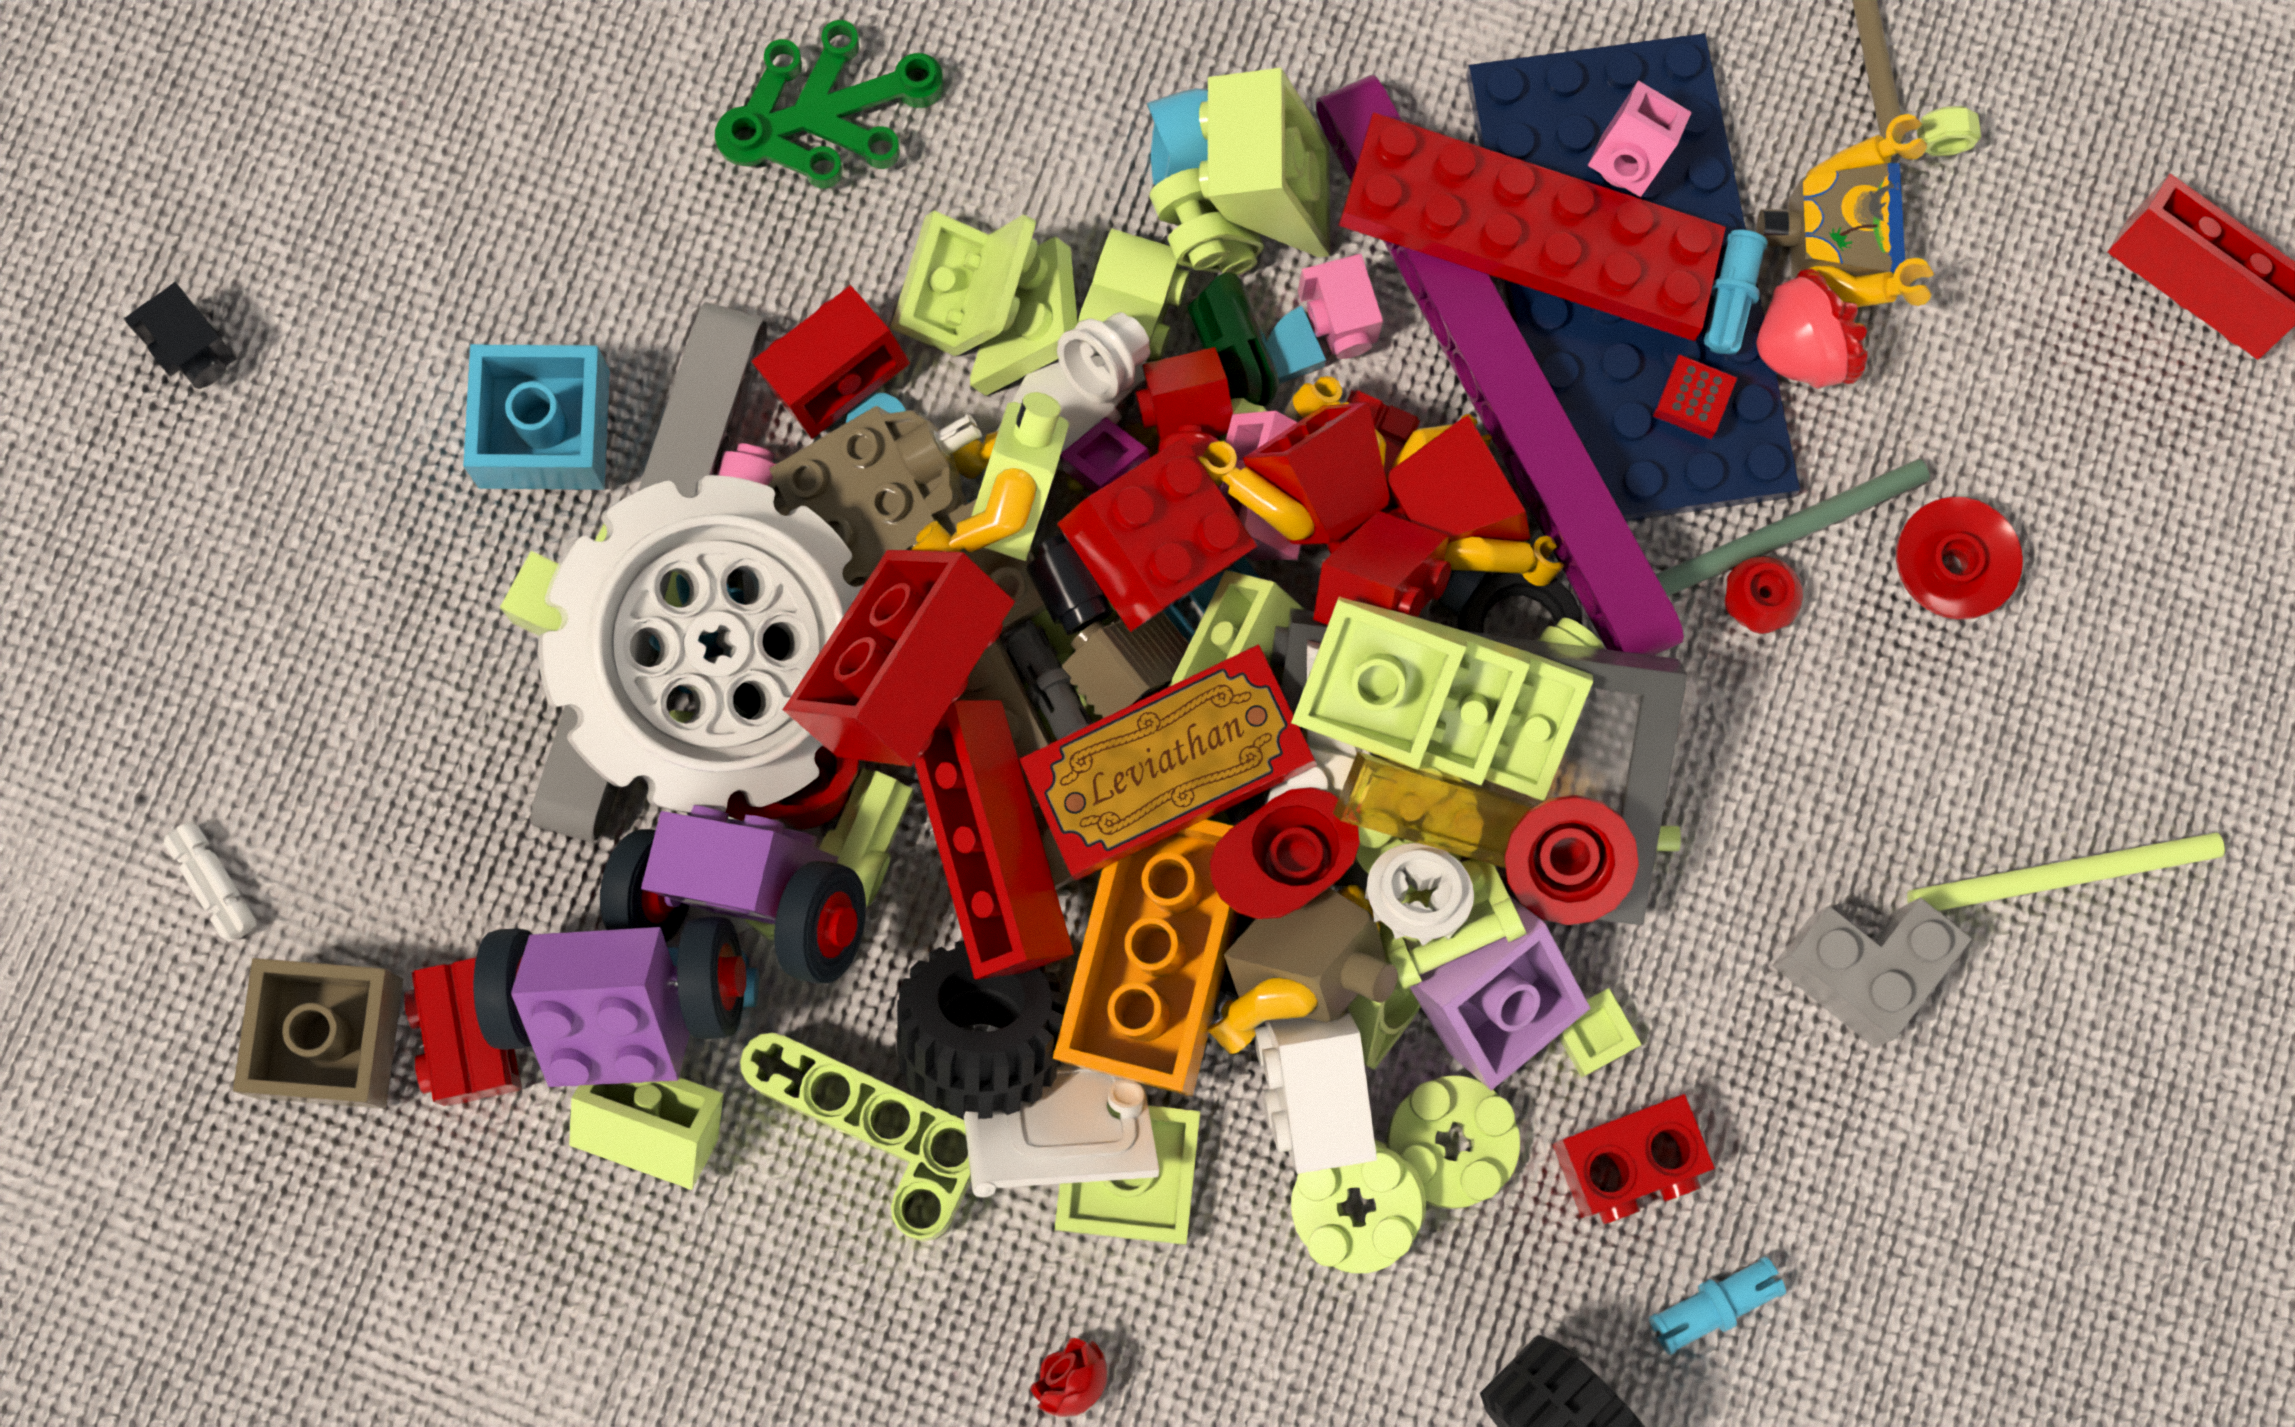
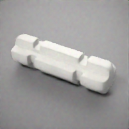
[164,822,256,942]

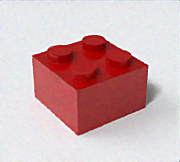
[1057,437,1257,632]

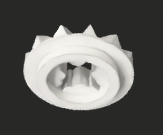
[1365,843,1474,946]

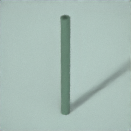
[1656,459,1930,596]

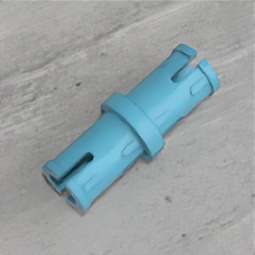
[1649,1256,1786,1355]

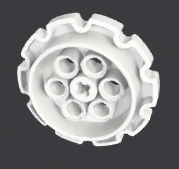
[538,475,864,813]

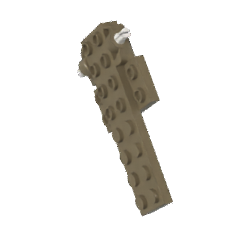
[738,406,1074,890]

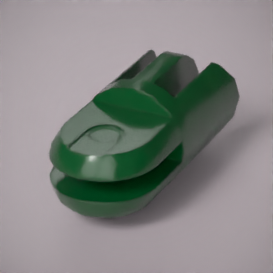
[1187,272,1279,407]

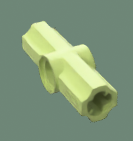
[819,768,914,907]

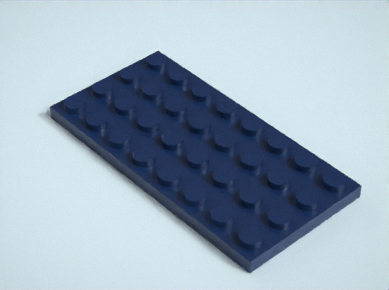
[1466,33,1800,521]

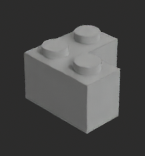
[1772,897,1973,1048]

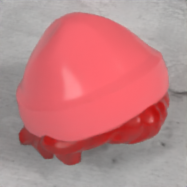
[1756,269,1868,389]

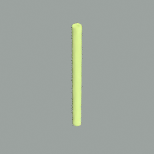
[1907,832,2225,911]

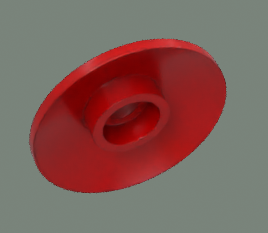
[1896,497,2023,620]

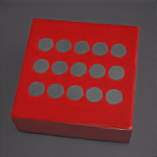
[1653,355,1737,439]

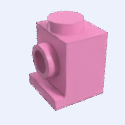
[1298,253,1383,359]

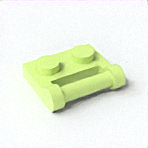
[1379,851,1527,990]

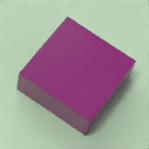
[1060,417,1150,493]

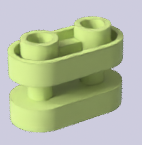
[1149,168,1264,276]

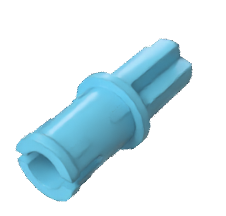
[1704,229,1768,355]

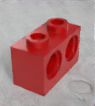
[1552,1094,1715,1225]

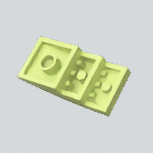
[1291,597,1593,801]

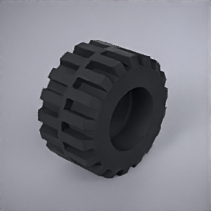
[897,941,1065,1119]
[1480,1335,1645,1427]

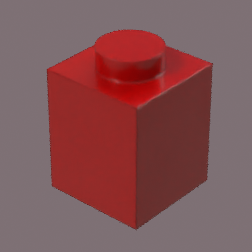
[1135,347,1233,441]

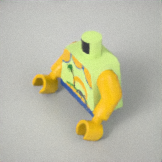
[912,392,1069,561]

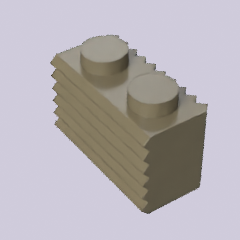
[1062,611,1189,719]

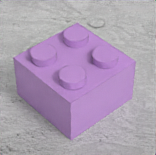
[1410,895,1591,1091]

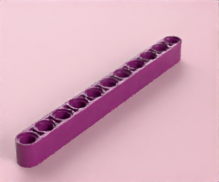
[1315,75,1684,656]

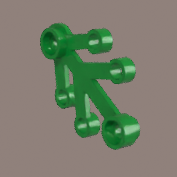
[715,20,944,189]

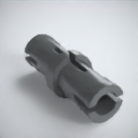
[1006,625,1093,740]

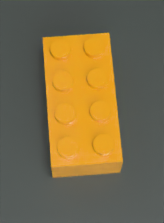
[1053,819,1239,1097]

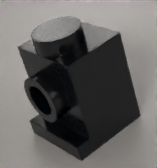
[123,281,237,389]

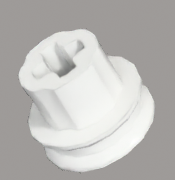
[1057,312,1150,404]

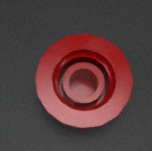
[1504,795,1639,925]

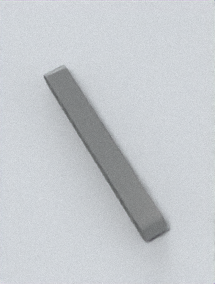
[531,302,768,843]

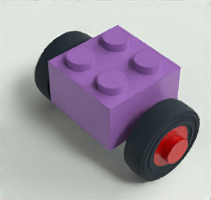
[600,805,866,984]
[473,917,746,1087]

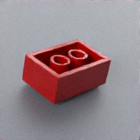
[782,550,1015,767]

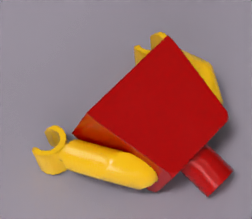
[1198,376,1390,554]
[1386,414,1564,586]

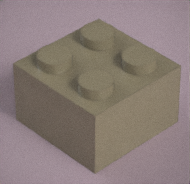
[233,958,404,1109]

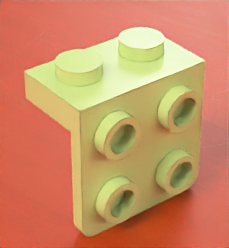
[890,210,1037,356]

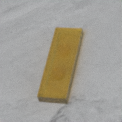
[1333,751,1534,868]

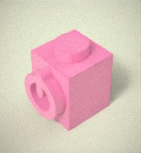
[1588,80,1692,197]

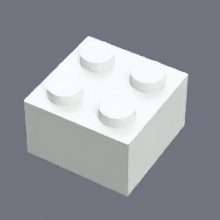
[1254,1008,1377,1174]

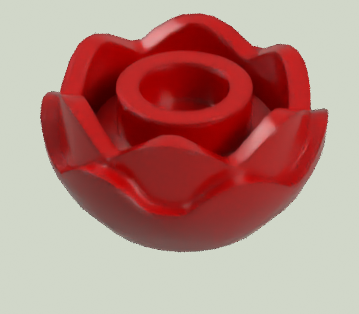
[1724,556,1803,634]
[1030,1338,1107,1417]

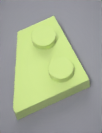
[970,236,1078,396]

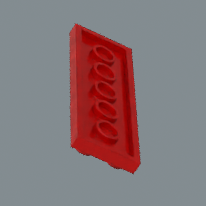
[1338,112,1726,341]

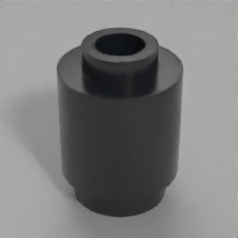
[1026,533,1114,635]

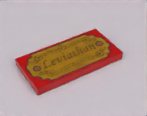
[1019,644,1317,881]

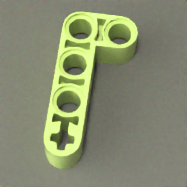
[740,1033,971,1241]

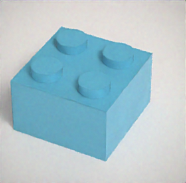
[463,344,610,490]

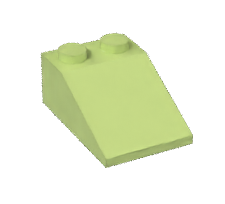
[1199,68,1330,257]

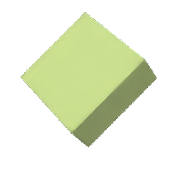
[1558,988,1642,1078]

